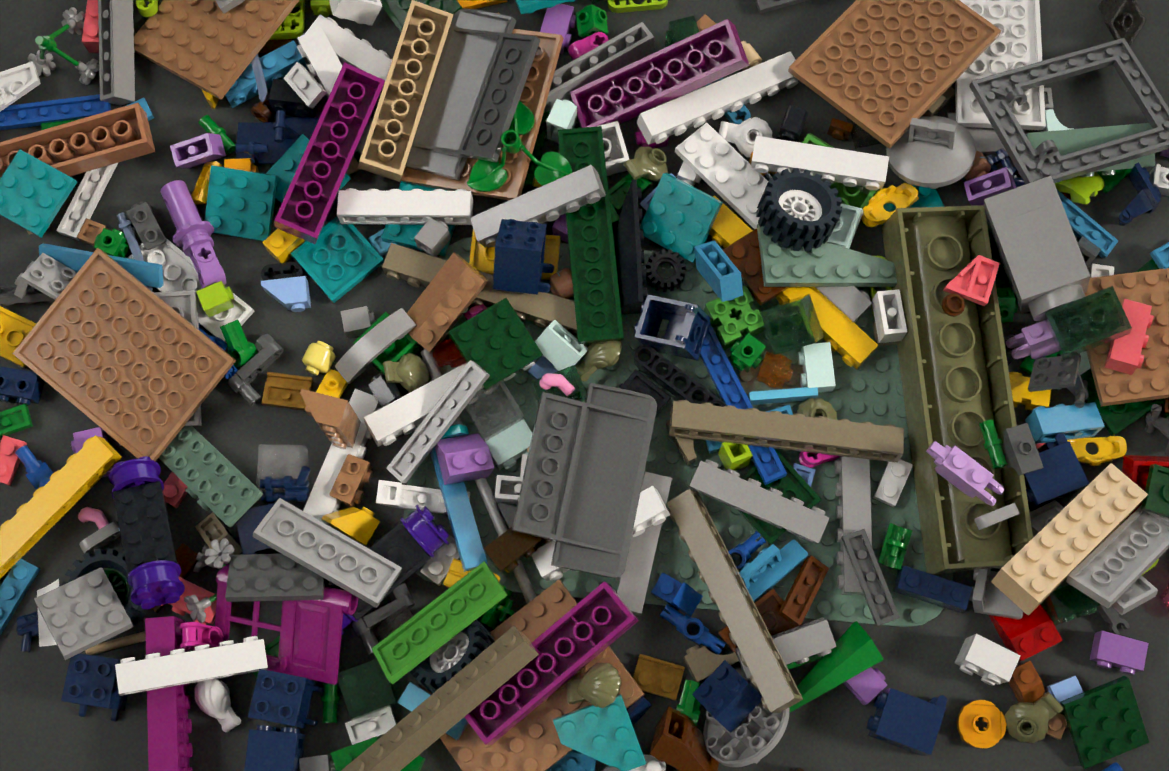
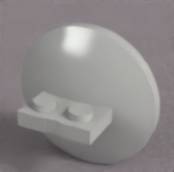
[886,116,976,189]
[703,679,789,767]

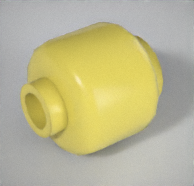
[302,341,336,376]

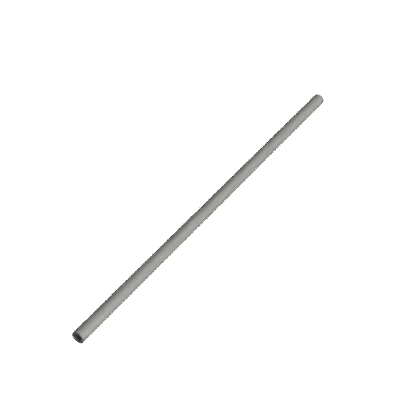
[420,349,537,604]

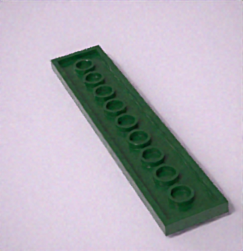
[558,126,624,344]

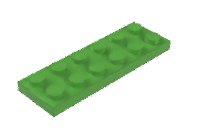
[372,561,507,684]

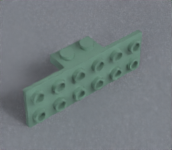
[1026,123,1155,177]
[159,426,263,527]

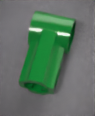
[220,320,258,367]
[675,679,701,726]

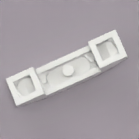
[376,480,470,514]

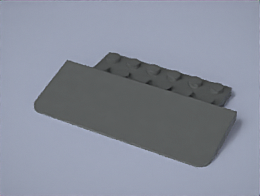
[405,8,540,180]
[512,383,657,578]

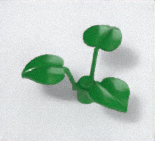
[467,101,572,192]

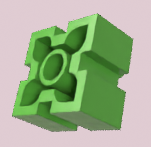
[704,285,766,350]

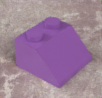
[435,433,494,485]

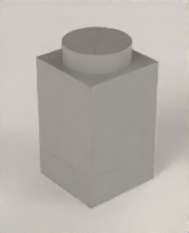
[984,176,1090,321]

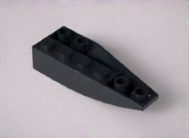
[615,180,647,314]

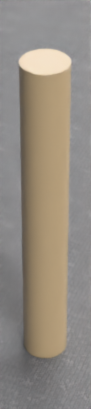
[85,631,146,655]

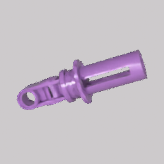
[160,180,226,289]

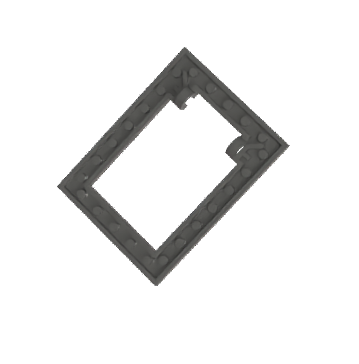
[969,38,1169,184]

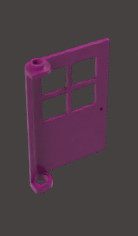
[215,564,358,685]

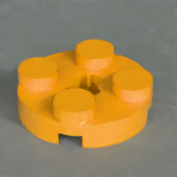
[957,700,1006,749]

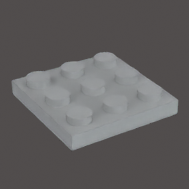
[34,567,133,660]

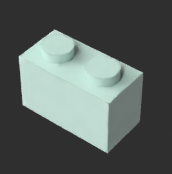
[546,99,577,143]
[535,320,588,375]
[797,342,836,393]
[485,419,532,470]

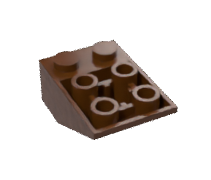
[650,706,719,771]

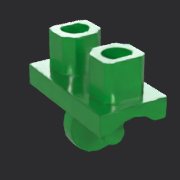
[878,523,912,571]
[479,585,516,629]

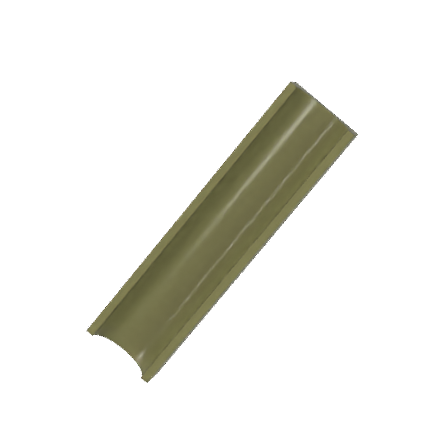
[882,205,1033,576]

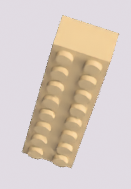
[358,0,454,182]
[991,463,1148,616]

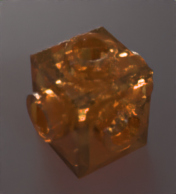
[756,351,794,389]

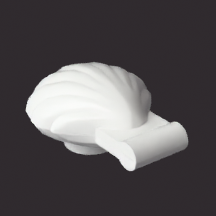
[718,117,772,158]
[195,679,241,732]

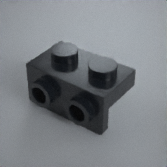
[619,369,671,417]

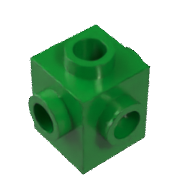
[576,4,609,40]
[94,228,130,258]
[996,287,1018,323]
[730,333,766,373]

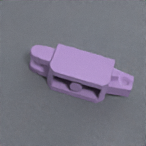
[1006,313,1088,359]
[926,441,1005,506]

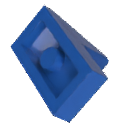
[651,572,703,617]

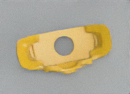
[861,183,919,227]
[1067,436,1127,466]

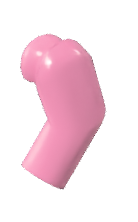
[539,373,575,396]
[78,507,109,529]

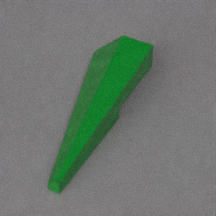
[789,621,884,713]

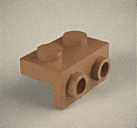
[330,454,373,507]

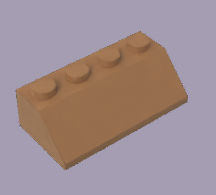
[407,252,489,352]
[300,389,361,449]

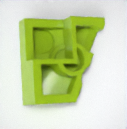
[1054,172,1105,204]

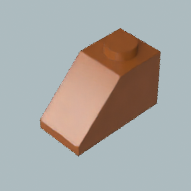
[1008,660,1045,703]

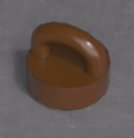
[251,99,273,123]

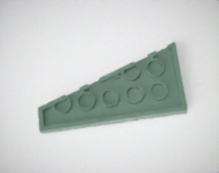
[757,224,897,287]

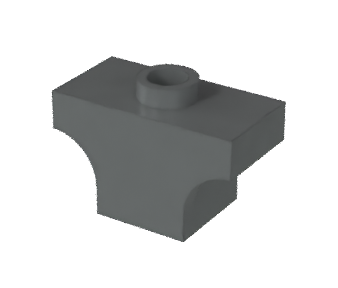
[1001,423,1044,476]

